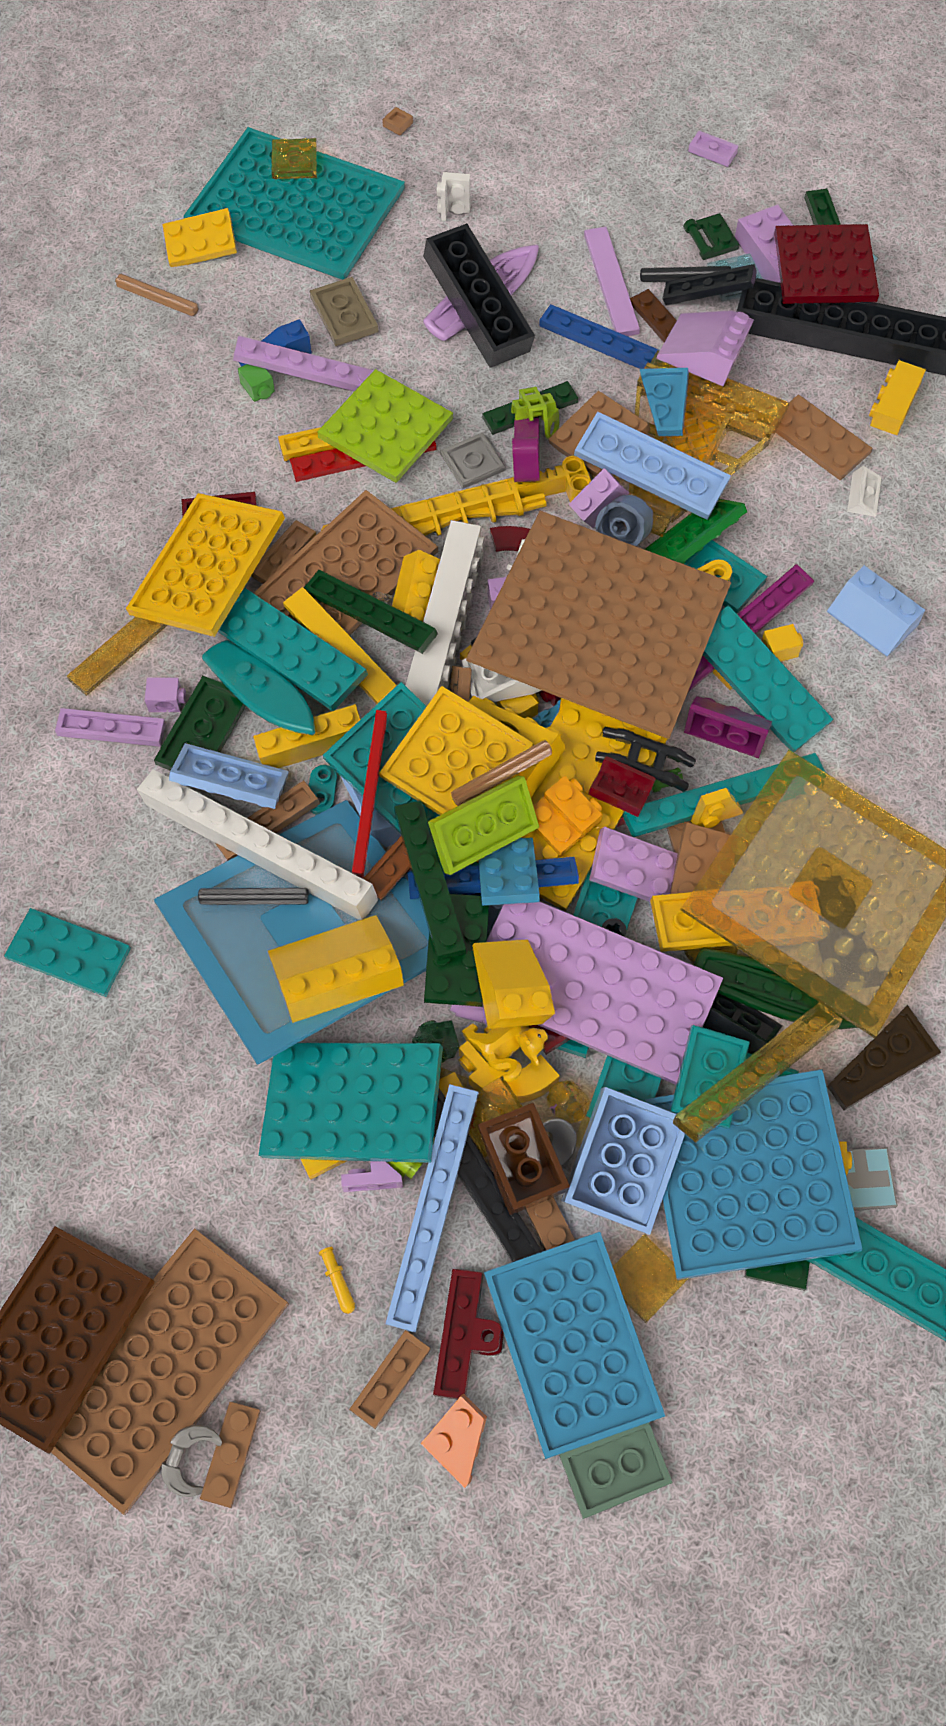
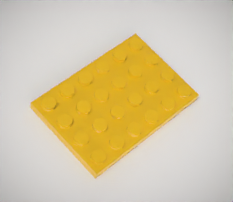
[126,493,285,637]

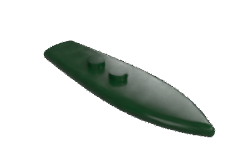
[693,948,878,1030]

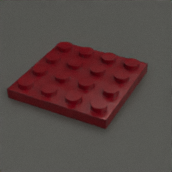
[774,224,879,304]

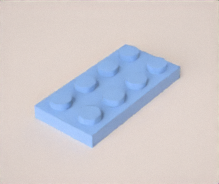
[169,743,289,809]

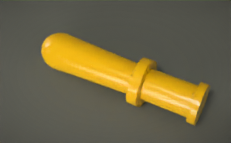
[318,1246,355,1314]

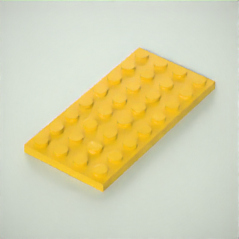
[476,700,668,912]

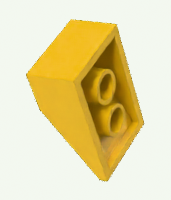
[472,939,555,1029]

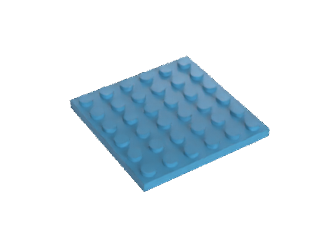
[645,1069,862,1280]

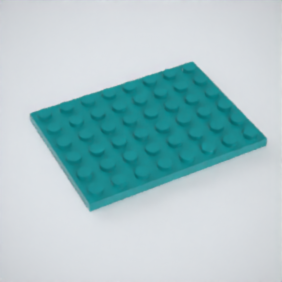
[184,127,405,280]

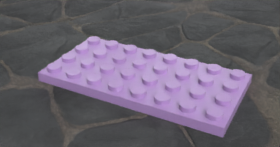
[486,901,723,1085]

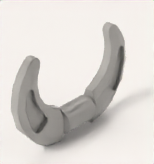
[161,1425,222,1497]

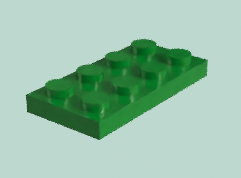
[644,498,747,564]

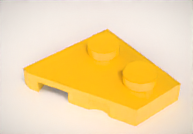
[691,788,743,828]

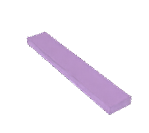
[584,227,640,336]

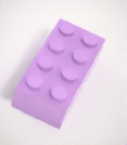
[735,205,793,283]

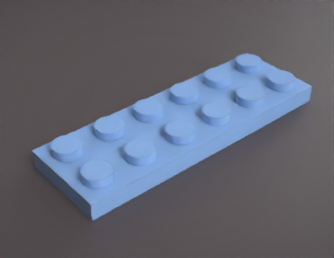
[574,412,731,520]

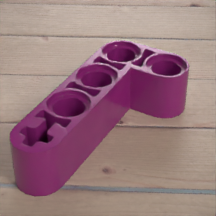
[512,418,540,482]

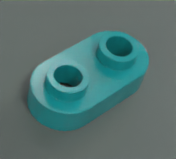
[309,765,337,815]

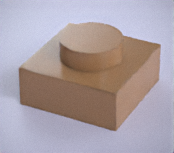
[382,107,413,135]

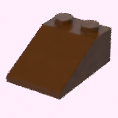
[478,1102,570,1215]

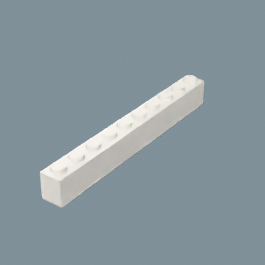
[137,769,379,920]

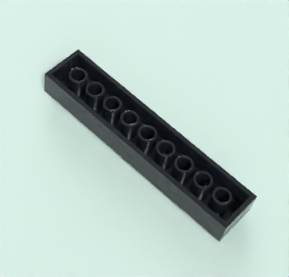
[737,278,946,376]

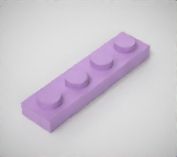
[55,708,166,747]

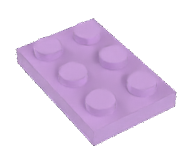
[589,827,677,902]

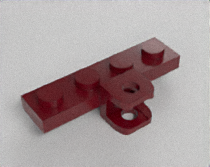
[433,1269,504,1400]

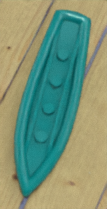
[202,640,315,735]

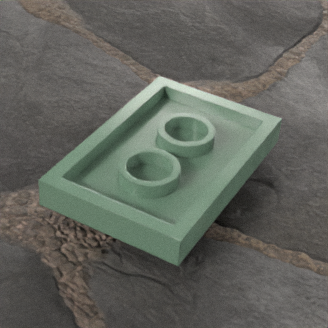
[559,1422,673,1519]

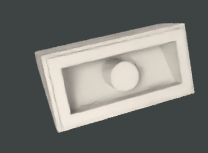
[847,466,882,517]

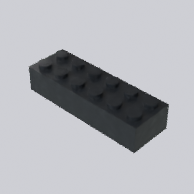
[423,223,535,368]

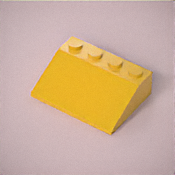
[268,915,404,1023]

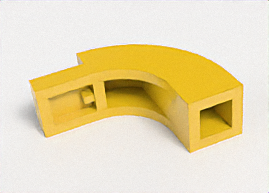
[458,1040,560,1104]

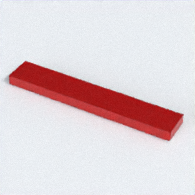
[352,710,387,878]

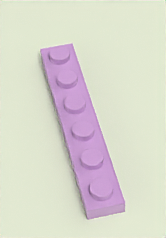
[233,336,374,391]

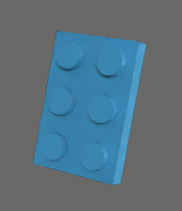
[478,838,539,906]

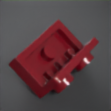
[588,756,656,817]

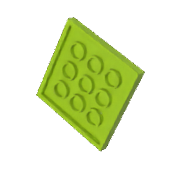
[317,369,453,483]

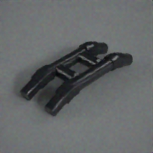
[595,727,696,792]

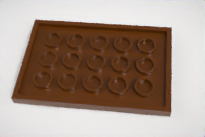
[0,1226,155,1454]

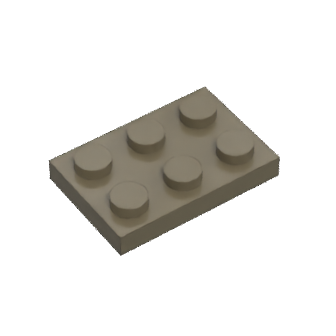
[310,277,379,347]

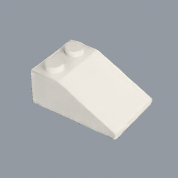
[462,658,541,702]

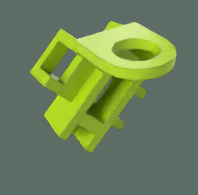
[511,386,560,439]

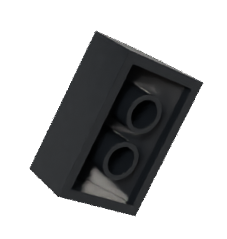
[703,993,783,1058]

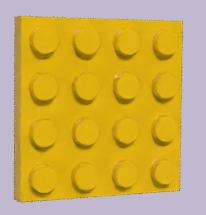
[379,686,534,815]

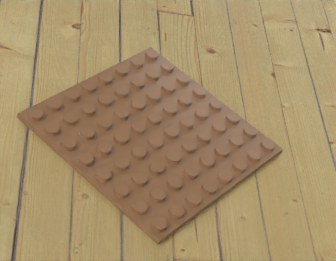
[466,510,731,739]

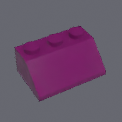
[684,696,772,759]

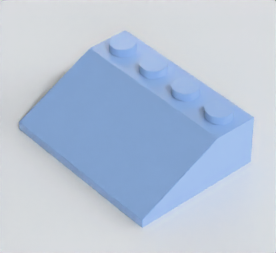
[561,1087,690,1235]

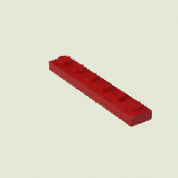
[290,440,437,482]

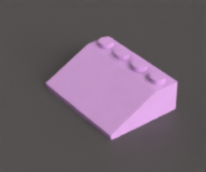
[656,311,754,386]

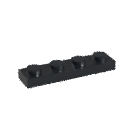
[662,264,757,305]

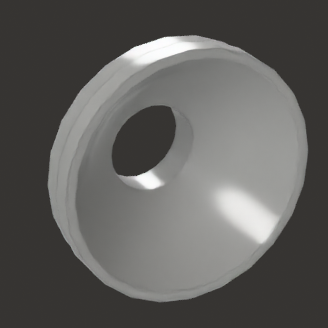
[541,1116,577,1167]

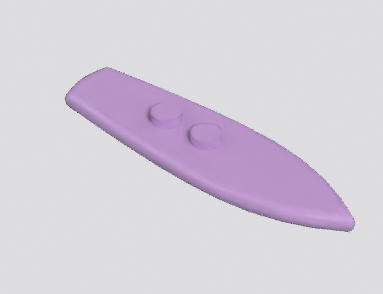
[423,245,539,341]

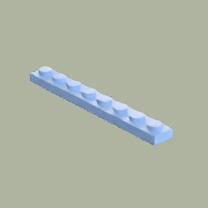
[385,1084,479,1332]

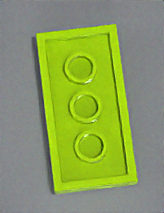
[428,775,539,875]

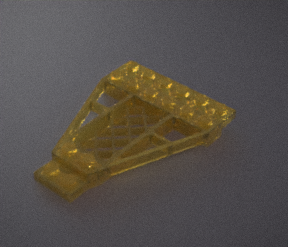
[628,350,789,537]

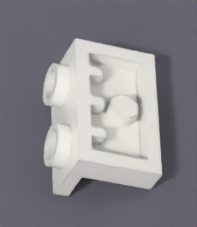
[437,172,471,221]

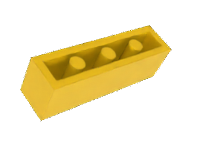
[253,704,361,768]

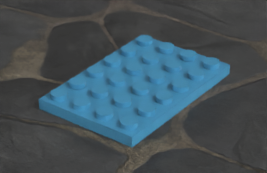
[484,1232,665,1459]

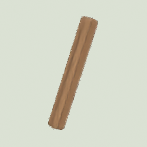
[115,273,199,316]
[451,740,552,806]

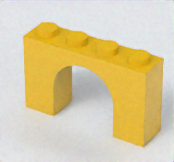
[469,696,566,797]

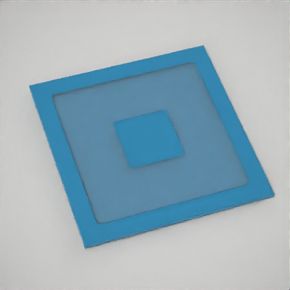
[154,800,429,1065]

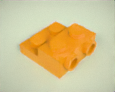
[533,776,603,857]

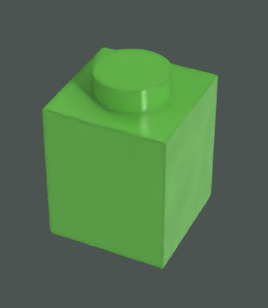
[238,364,275,402]

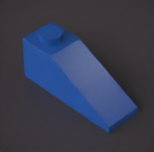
[239,319,312,370]

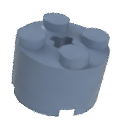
[595,495,653,547]

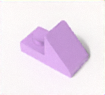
[341,1161,403,1192]

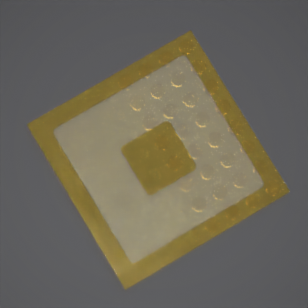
[680,750,946,1038]

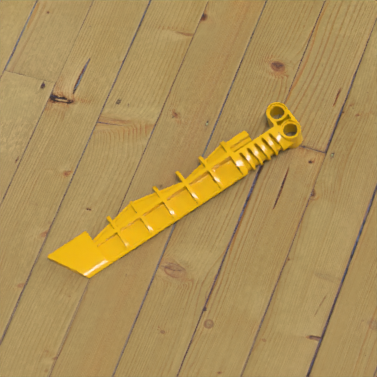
[321,456,591,536]

